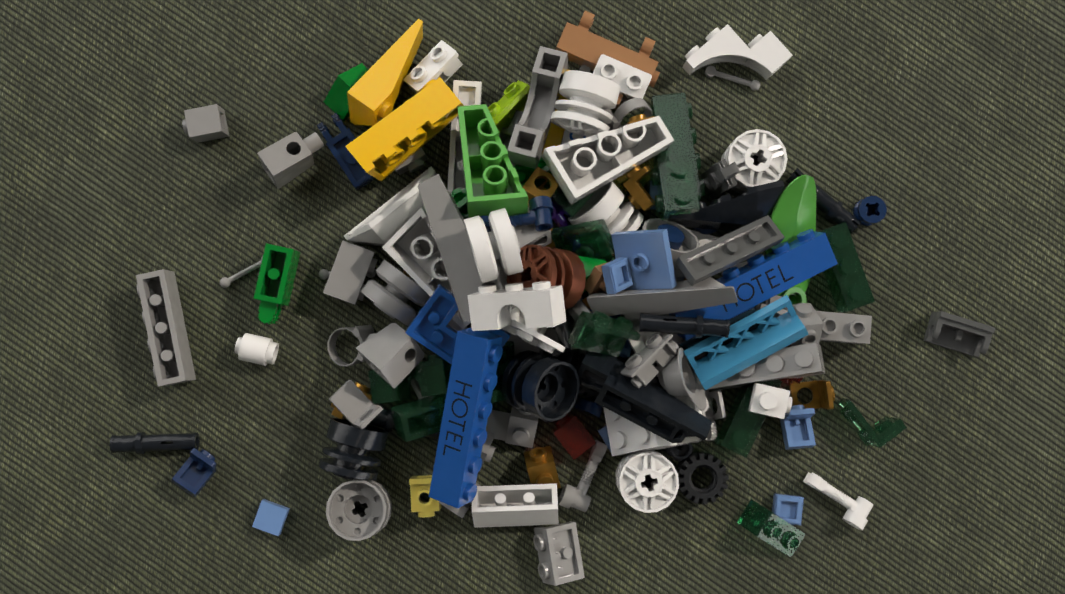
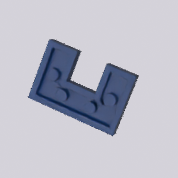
[405,284,511,365]

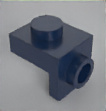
[172,448,216,497]

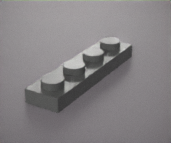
[675,215,785,286]

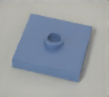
[611,229,677,290]

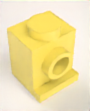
[409,475,441,518]

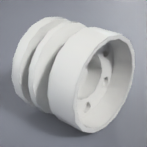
[551,70,621,137]
[721,129,788,194]
[568,181,644,256]
[615,450,679,513]

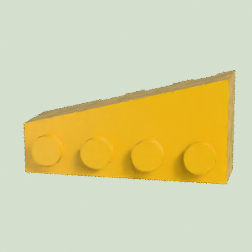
[345,77,464,181]

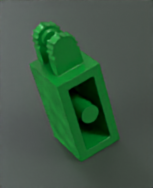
[253,243,301,325]

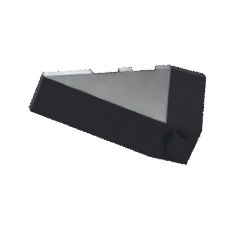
[662,180,784,232]

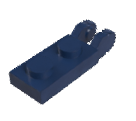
[317,113,376,191]

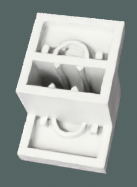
[603,396,707,456]

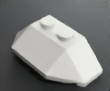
[344,167,437,246]

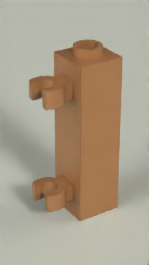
[556,11,660,88]

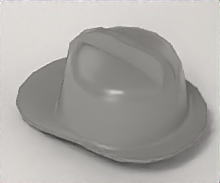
[656,348,706,411]

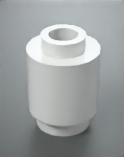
[235,333,279,366]

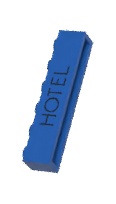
[669,229,838,340]
[429,328,503,508]

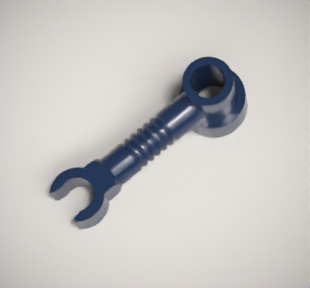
[480,196,553,232]

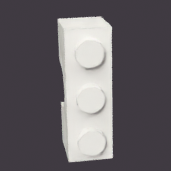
[467,281,566,331]

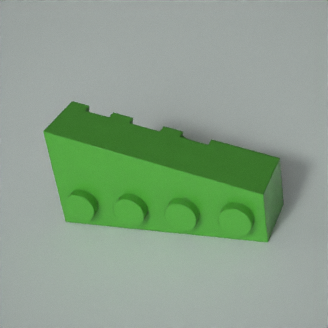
[457,104,528,218]

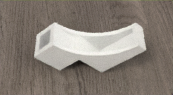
[682,24,793,80]

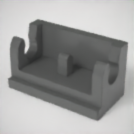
[923,311,995,357]

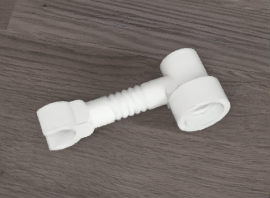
[803,472,873,531]

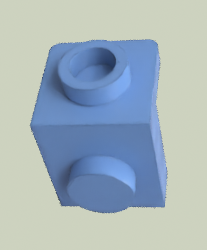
[780,405,816,450]

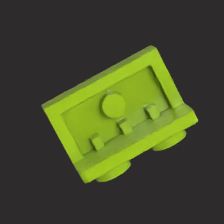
[488,80,530,134]

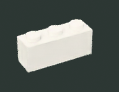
[472,483,559,528]

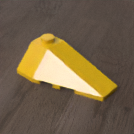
[347,19,423,126]

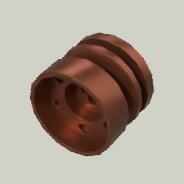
[507,245,586,310]

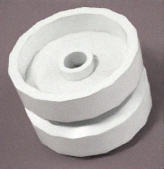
[464,208,523,283]

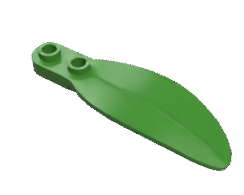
[766,175,816,305]

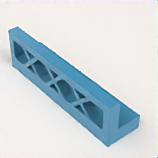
[683,295,808,390]

